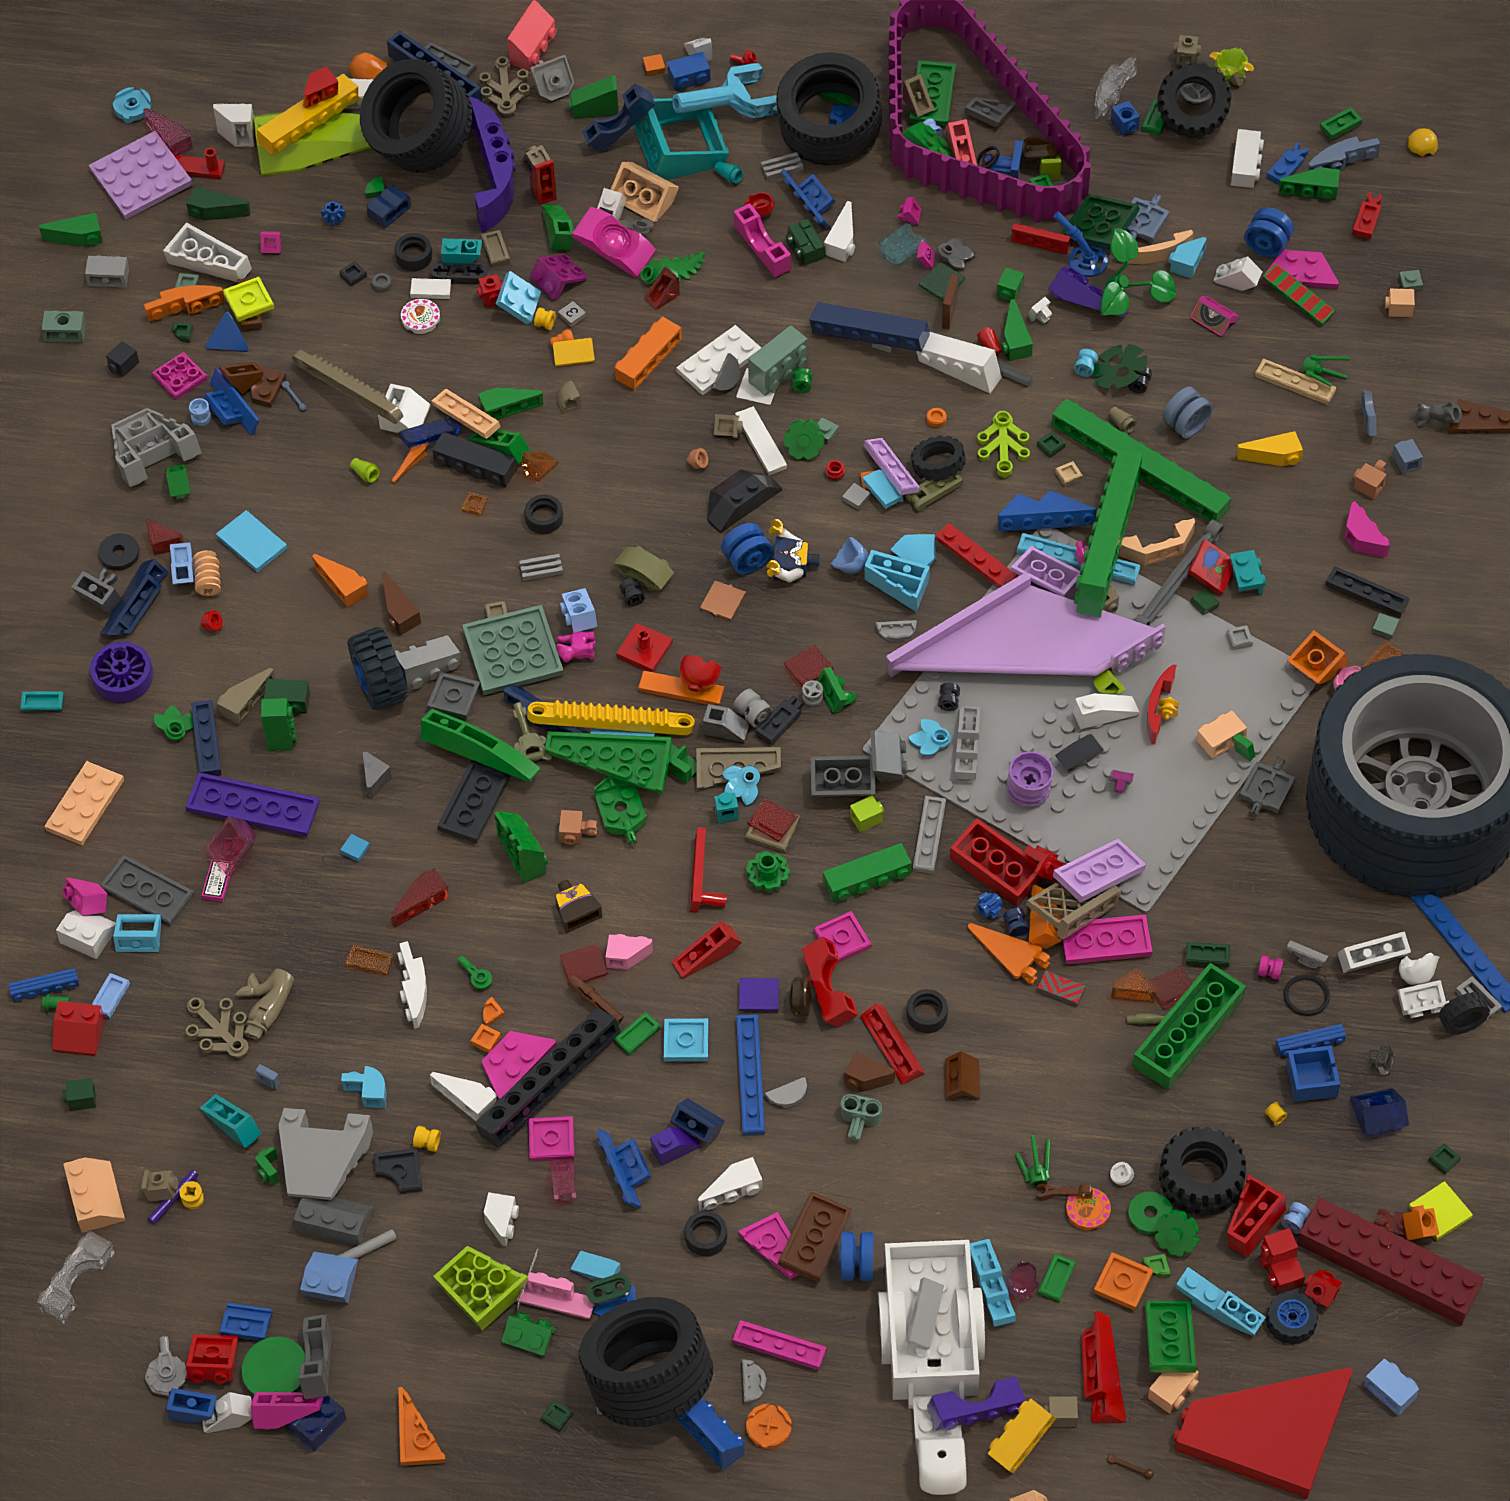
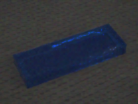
[399,417,461,448]

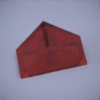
[644,266,680,309]
[146,519,184,556]

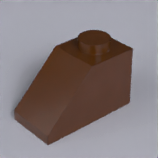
[844,1052,895,1092]

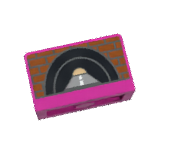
[1190,296,1239,336]

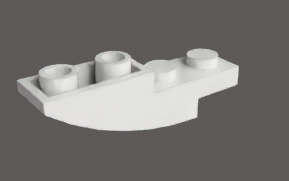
[397,941,427,1029]

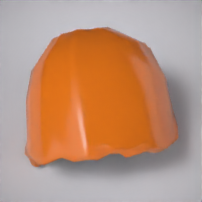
[349,52,387,79]

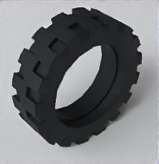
[911,435,966,481]

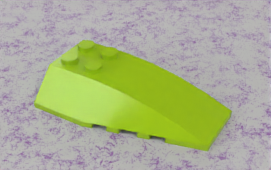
[254,112,372,176]

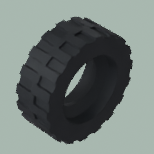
[1439,992,1490,1035]

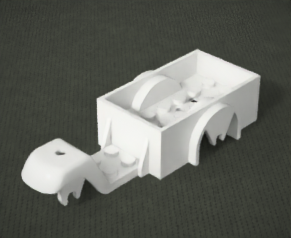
[878,1240,985,1495]

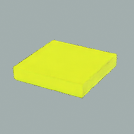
[223,277,274,322]
[1409,1181,1473,1241]

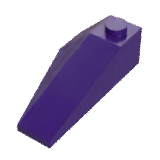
[1048,265,1128,317]

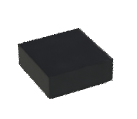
[339,261,367,286]

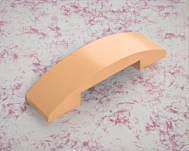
[1122,230,1193,264]

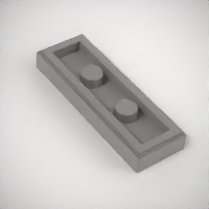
[906,1277,944,1350]

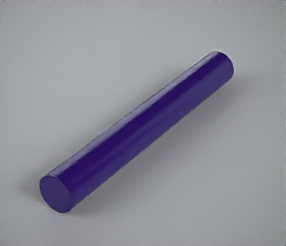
[148,1170,198,1224]

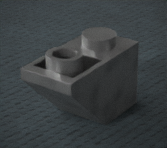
[703,704,749,743]

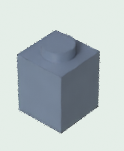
[1392,439,1423,475]

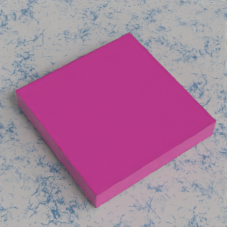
[813,911,872,962]
[529,1116,574,1161]

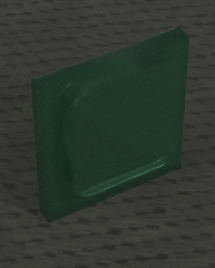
[919,262,965,301]

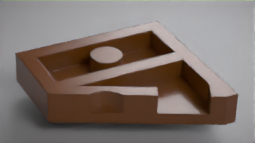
[251,365,286,408]

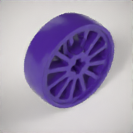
[90,642,153,703]

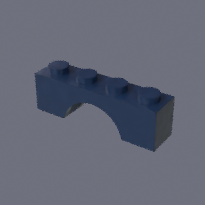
[582,83,656,153]

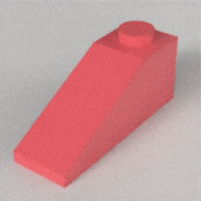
[945,119,977,165]

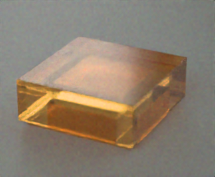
[462,492,488,516]

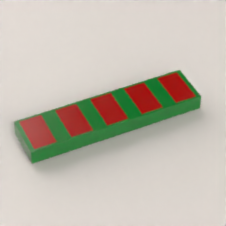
[1263,263,1335,326]

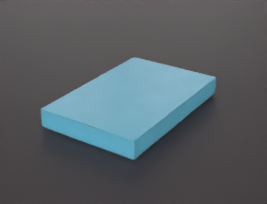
[216,510,288,573]

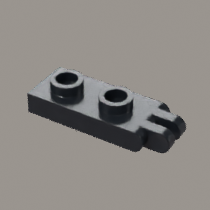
[755,696,804,745]

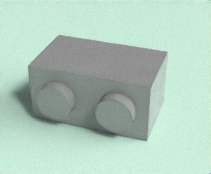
[85,255,130,288]

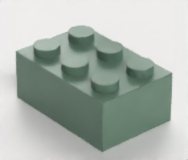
[748,325,808,396]

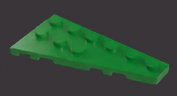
[545,731,672,795]

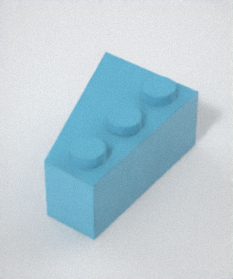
[865,550,930,612]

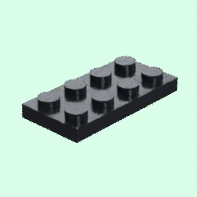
[437,760,511,843]

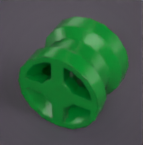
[792,368,812,393]

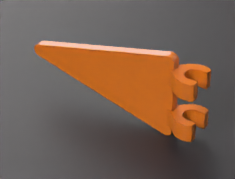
[968,923,1050,985]

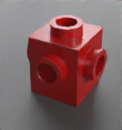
[476,274,503,308]
[1304,1270,1343,1307]

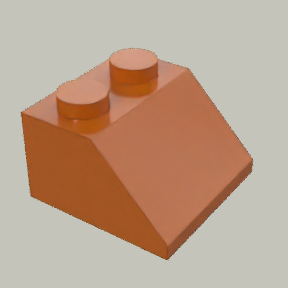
[1287,630,1348,685]

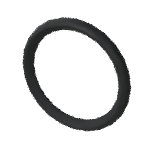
[1284,974,1330,1015]

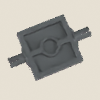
[1239,757,1295,817]

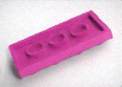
[1062,915,1152,964]

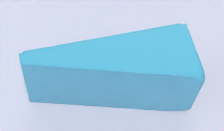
[570,1251,621,1281]

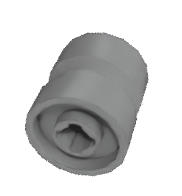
[733,689,772,728]

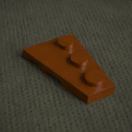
[1448,399,1510,434]

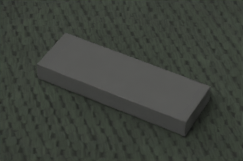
[425,42,477,78]

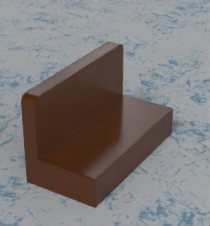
[945,1051,980,1100]

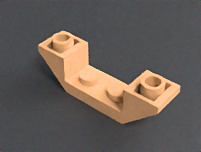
[1118,518,1195,566]

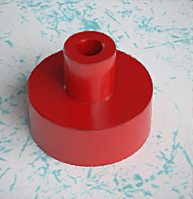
[201,610,223,632]

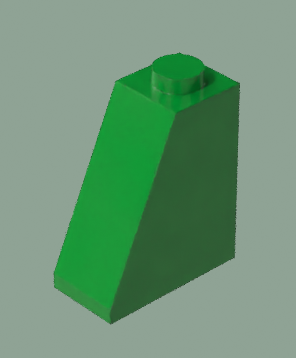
[568,75,619,119]

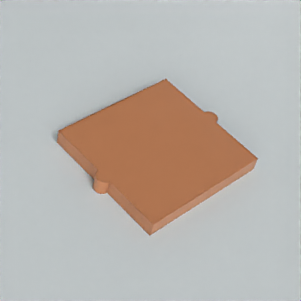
[700,581,746,621]

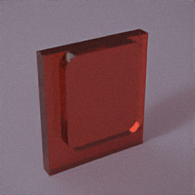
[784,645,834,687]
[747,798,798,842]
[560,944,608,982]
[1147,966,1192,1010]

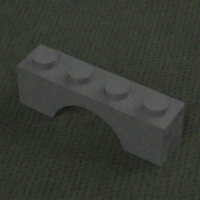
[299,1315,332,1399]

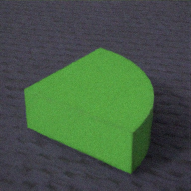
[1143,1254,1170,1278]

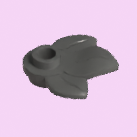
[617,215,654,237]
[937,238,975,269]

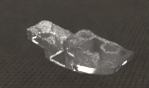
[1094,55,1138,120]

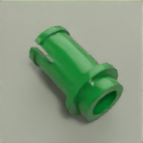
[42,994,70,1011]

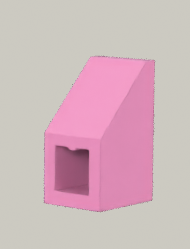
[606,934,653,970]

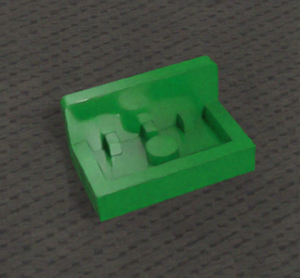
[501,1312,556,1356]

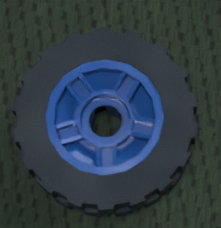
[1266,1291,1318,1344]

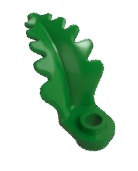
[641,251,705,285]

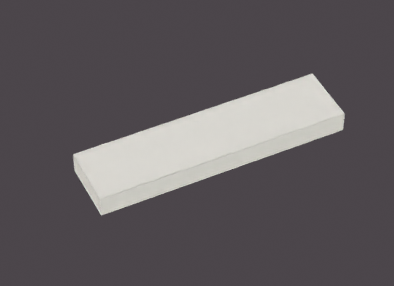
[735,406,787,476]

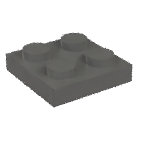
[427,672,480,720]

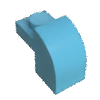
[341,1066,387,1108]

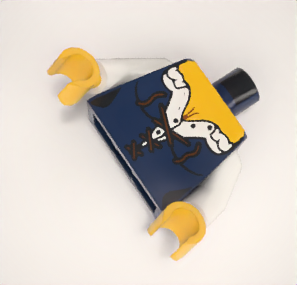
[766,519,820,583]

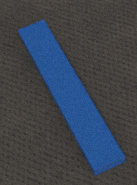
[736,1014,765,1136]

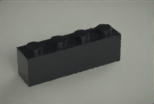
[432,432,517,487]

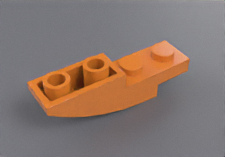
[143,285,225,322]

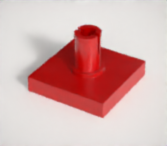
[616,623,673,673]

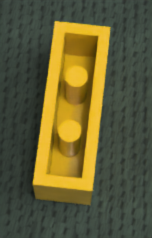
[988,1399,1056,1474]

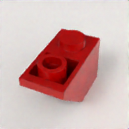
[303,66,339,109]

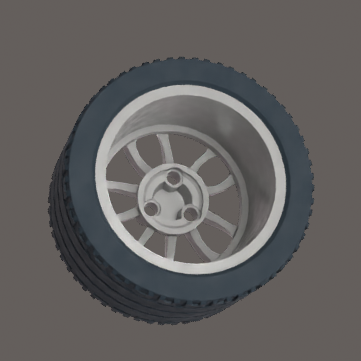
[1306,654,1510,897]

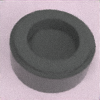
[372,273,392,293]

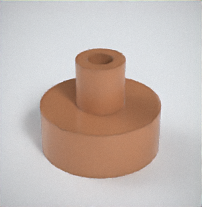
[687,448,708,469]

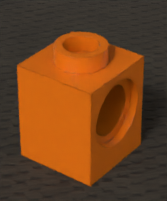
[1402,1205,1439,1240]

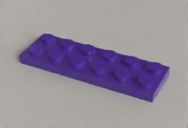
[185,772,320,837]

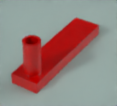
[174,148,225,180]
[690,827,727,912]

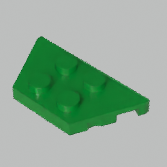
[902,121,953,157]

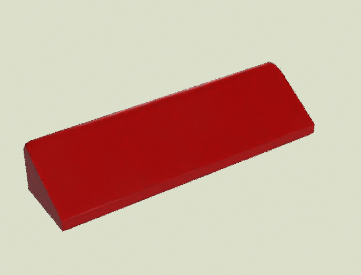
[860,1003,925,1085]

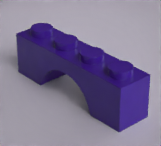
[927,1377,1026,1431]

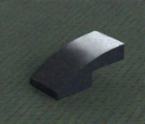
[1055,734,1104,773]

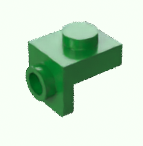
[255,1146,279,1186]

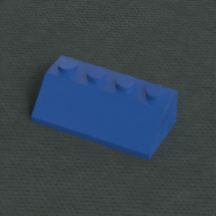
[675,1399,745,1471]

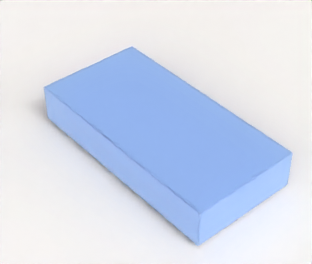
[92,973,130,1019]

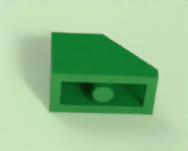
[166,464,191,499]

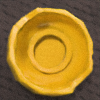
[1408,128,1438,157]

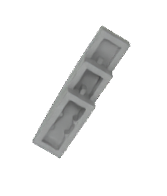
[954,705,981,780]

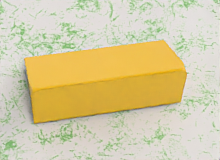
[553,338,595,367]

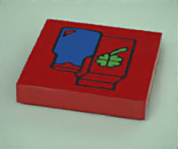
[1187,539,1233,595]

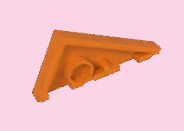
[398,1387,446,1466]

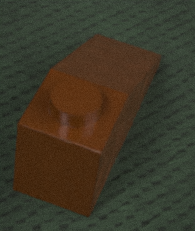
[382,571,421,635]

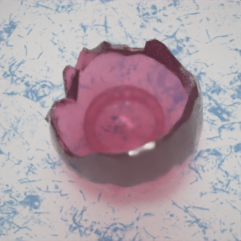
[1005,1261,1039,1301]

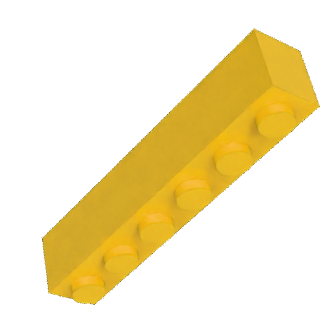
[257,74,359,155]

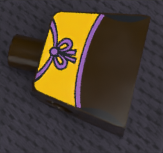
[555,880,602,933]

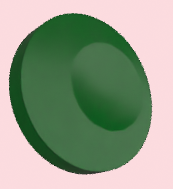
[242,1337,305,1396]

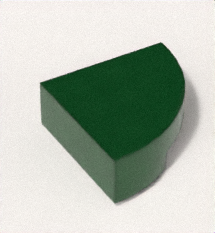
[172,322,193,343]

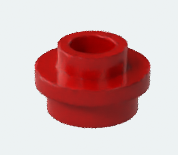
[825,460,845,479]

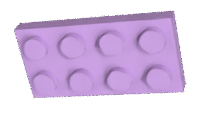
[1053,839,1146,902]

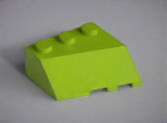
[433,1246,529,1331]

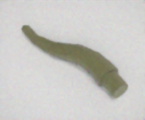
[1127,1013,1165,1025]

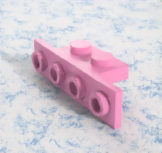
[515,1272,594,1320]

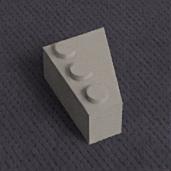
[395,635,462,692]

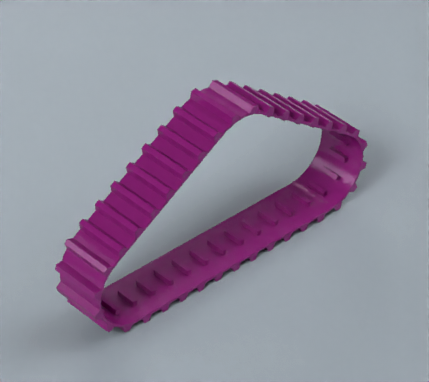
[888,0,1091,223]

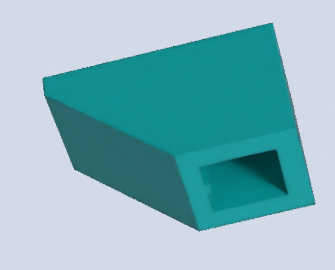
[441,238,482,264]

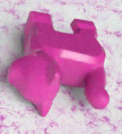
[556,631,596,662]

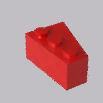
[1227,1174,1287,1257]

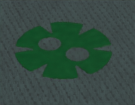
[1091,344,1147,389]

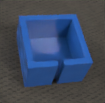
[1286,1045,1340,1102]

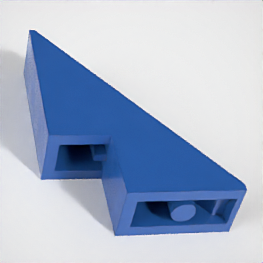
[998,490,1096,531]

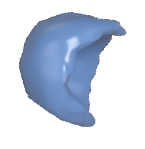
[830,537,868,574]

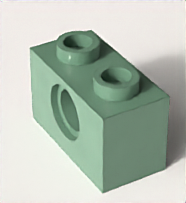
[41,311,86,342]

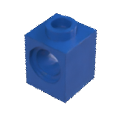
[1111,101,1140,135]

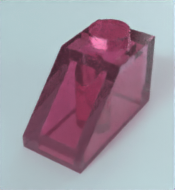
[551,1158,576,1201]

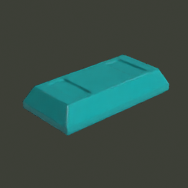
[20,691,64,711]

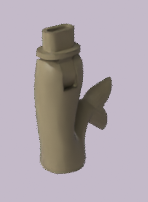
[235,969,295,1040]

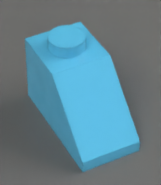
[1168,237,1207,279]

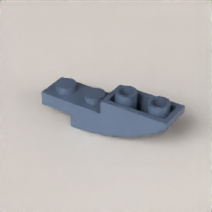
[1308,136,1380,171]

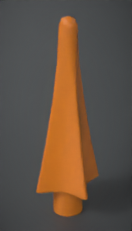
[391,440,429,483]

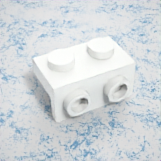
[1397,980,1449,1018]

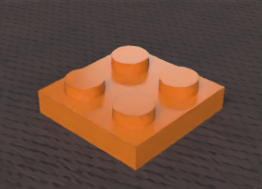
[1093,1252,1154,1311]

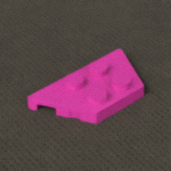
[1262,250,1339,289]
[481,1031,557,1100]

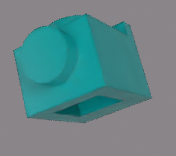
[714,792,739,824]

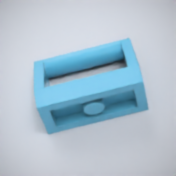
[113,914,161,952]

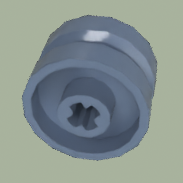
[1162,387,1214,439]

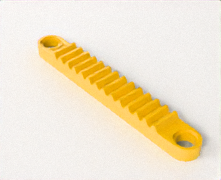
[527,700,695,735]

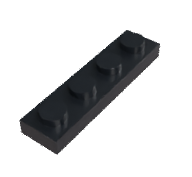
[1325,566,1410,618]

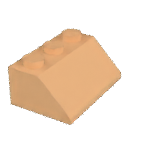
[611,162,679,222]
[63,1157,125,1233]

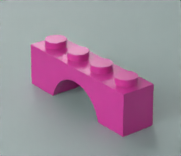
[733,203,791,277]

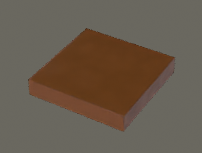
[942,274,958,330]

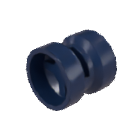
[1003,908,1029,937]

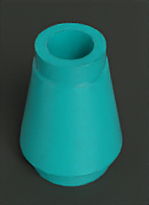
[714,161,744,184]

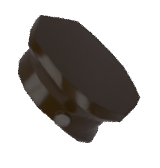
[1022,137,1058,160]
[789,975,811,1017]

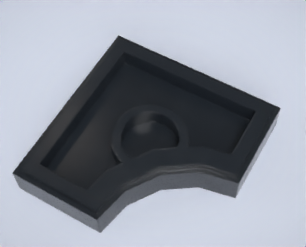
[374,1148,422,1194]

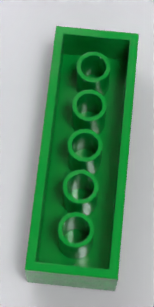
[1132,963,1246,1090]

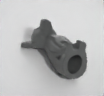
[1417,400,1462,427]

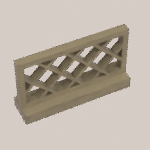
[1026,882,1122,939]

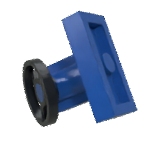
[976,140,1023,179]

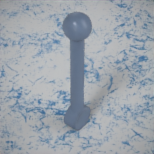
[282,381,307,411]

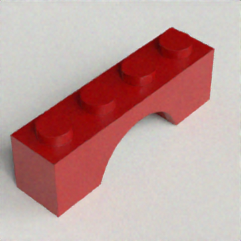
[802,936,858,1028]

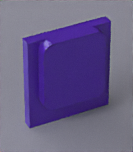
[739,978,779,1011]

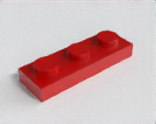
[1011,223,1070,255]

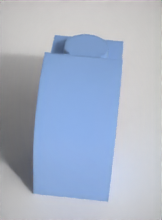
[170,542,195,585]

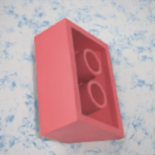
[507,0,557,71]

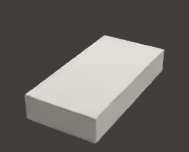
[410,278,451,299]

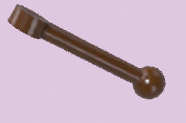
[1108,1454,1153,1479]

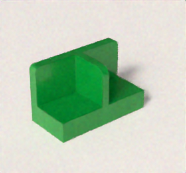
[667,744,697,784]

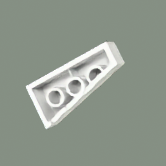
[163,223,252,282]
[916,332,1002,394]

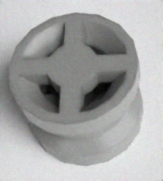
[802,680,823,707]

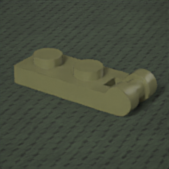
[905,474,963,512]

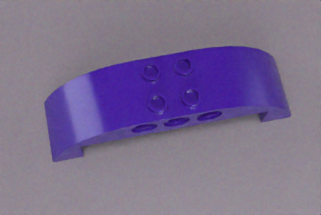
[469,96,516,233]

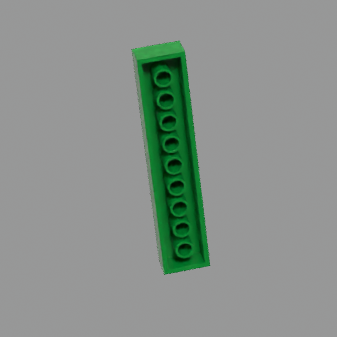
[1074,448,1143,618]

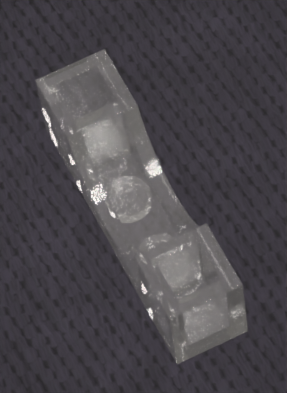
[37,1231,115,1324]

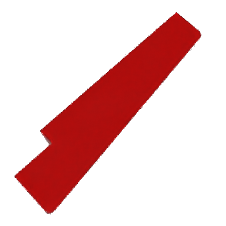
[1081,1311,1126,1423]

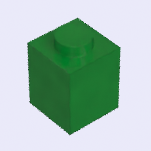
[997,267,1024,301]

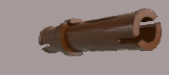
[567,974,624,1025]

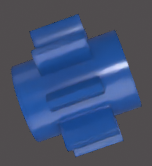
[321,201,346,226]
[976,892,1003,919]

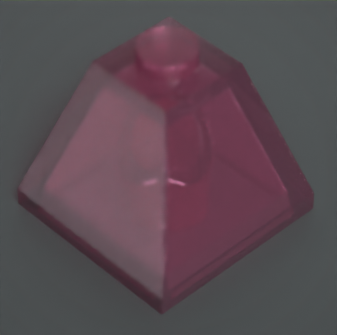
[204,816,256,876]

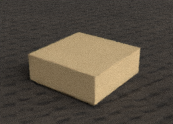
[1055,461,1083,487]

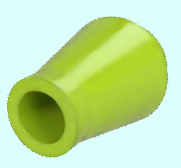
[350,458,380,483]

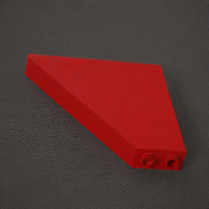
[1173,1368,1353,1499]

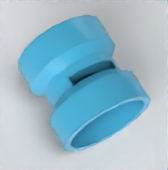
[1074,349,1098,377]

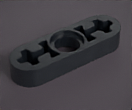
[430,263,487,284]

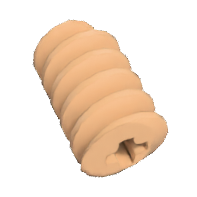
[193,551,221,596]

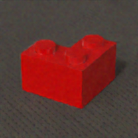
[1259,1228,1305,1294]

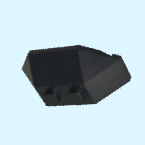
[707,469,783,533]

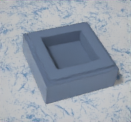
[256,1064,280,1090]

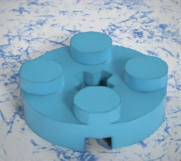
[113,88,152,123]

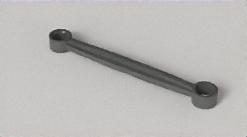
[1134,520,1224,626]

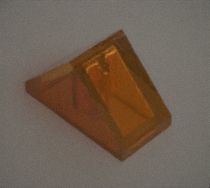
[522,451,559,482]
[1111,967,1156,1003]

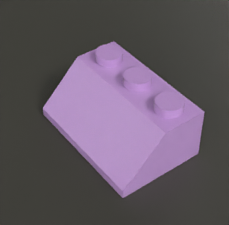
[1010,546,1082,600]

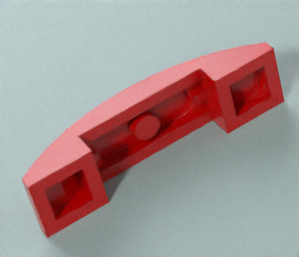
[1147,664,1177,744]

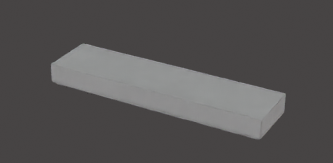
[913,796,946,874]

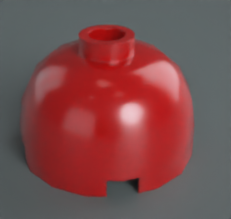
[679,655,722,692]

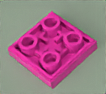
[152,352,208,400]

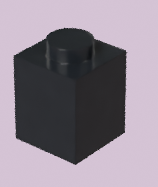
[106,341,139,377]

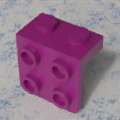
[529,254,587,300]

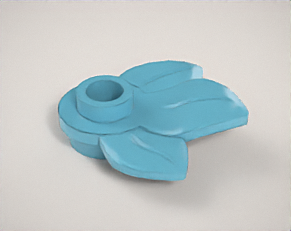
[909,719,951,755]
[722,766,760,806]

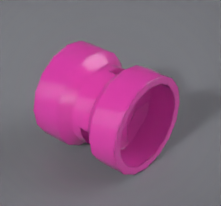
[1258,955,1284,980]

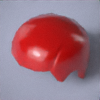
[744,192,775,218]

